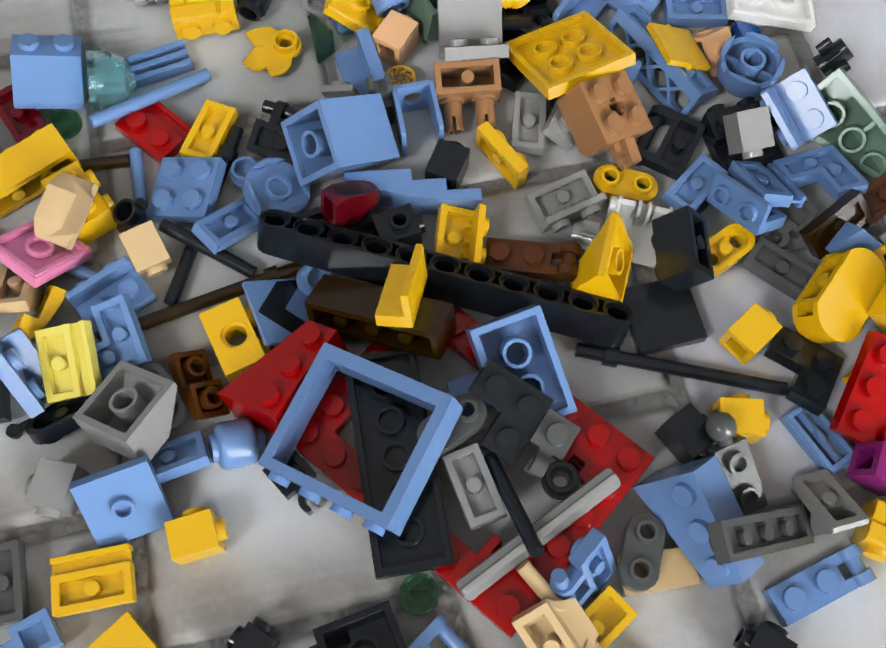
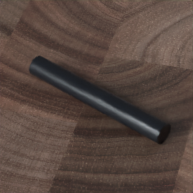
[158,218,258,278]
[484,452,545,558]

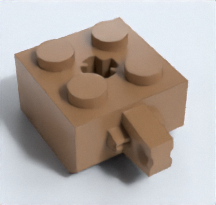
[556,70,653,171]

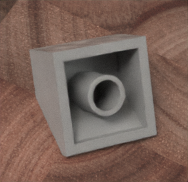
[72,360,177,461]

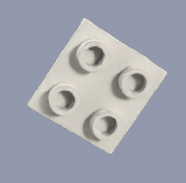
[605,195,674,268]

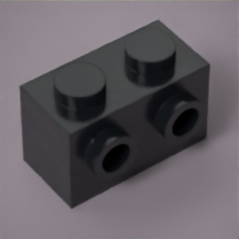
[651,205,715,293]

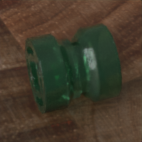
[399,573,439,617]

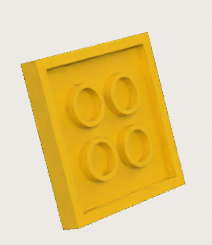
[505,10,636,100]

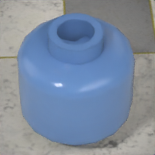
[207,418,265,470]

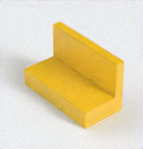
[375,244,428,328]

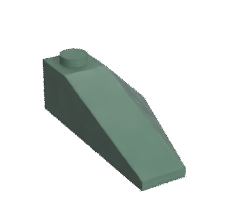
[810,66,886,180]

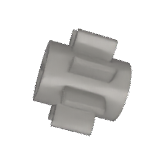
[570,215,604,257]

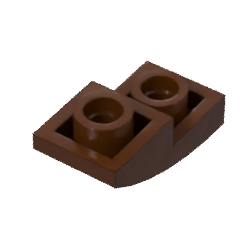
[166,349,230,421]

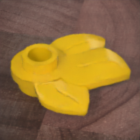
[243,27,302,78]

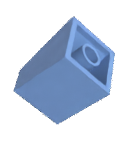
[280,93,400,187]

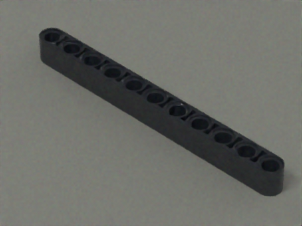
[257,209,634,348]

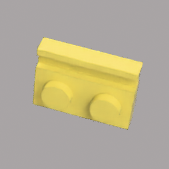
[34,320,102,404]

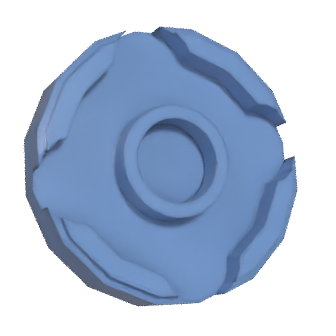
[242,157,311,216]

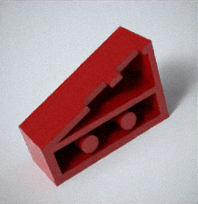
[217,320,348,434]

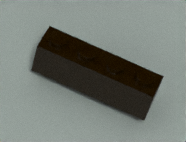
[304,274,457,360]

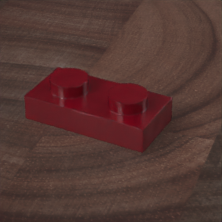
[0,84,46,143]

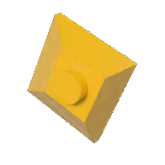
[570,212,635,303]

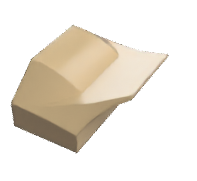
[34,172,100,250]
[0,264,45,314]
[512,597,599,648]

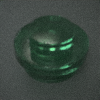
[48,109,83,139]

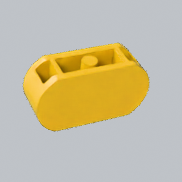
[792,247,886,345]

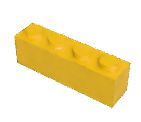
[0,123,82,219]

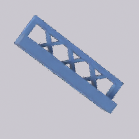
[606,4,719,117]

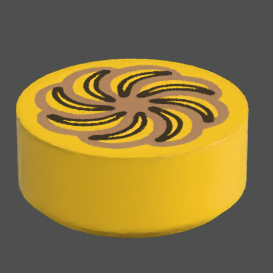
[386,65,416,97]

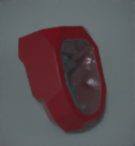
[321,180,380,226]

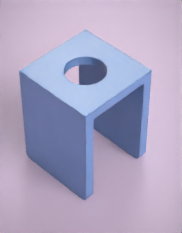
[391,79,444,156]

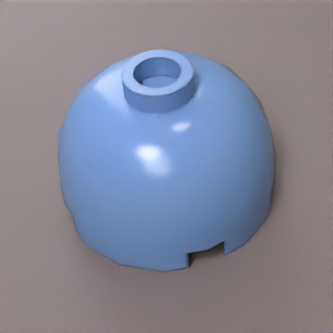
[716,32,786,99]

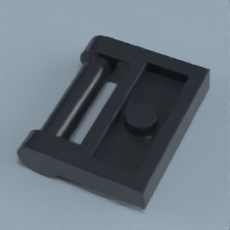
[635,105,707,181]

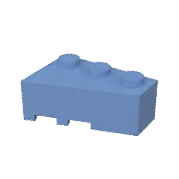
[633,455,765,588]

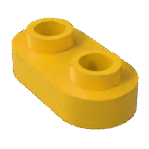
[591,164,658,204]
[709,223,755,277]

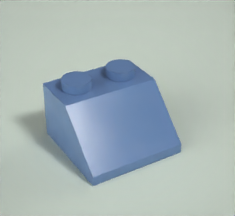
[10,33,86,109]

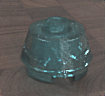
[85,47,136,111]

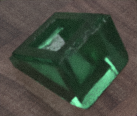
[307,14,335,64]

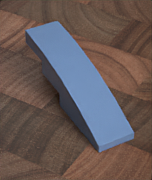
[344,168,482,215]

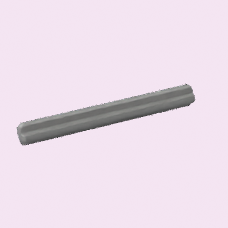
[456,468,621,601]

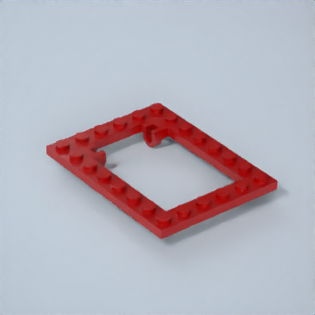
[295,306,655,639]

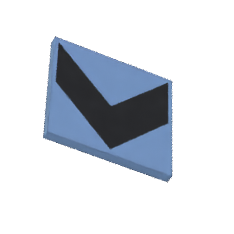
[242,278,309,346]

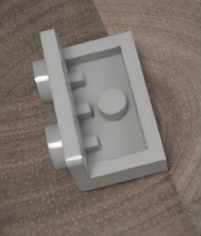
[524,169,607,234]

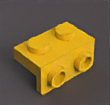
[433,203,490,265]

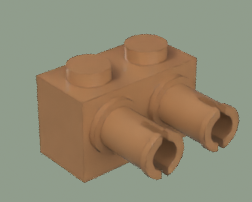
[433,58,502,135]

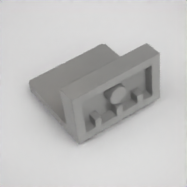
[437,0,510,61]

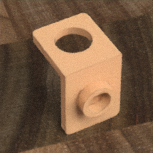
[692,26,732,77]

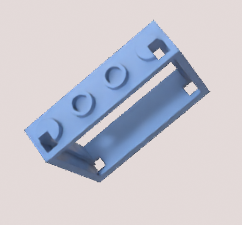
[257,342,464,537]

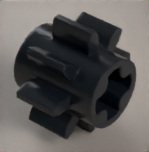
[813,37,854,77]

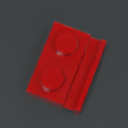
[114,102,192,165]

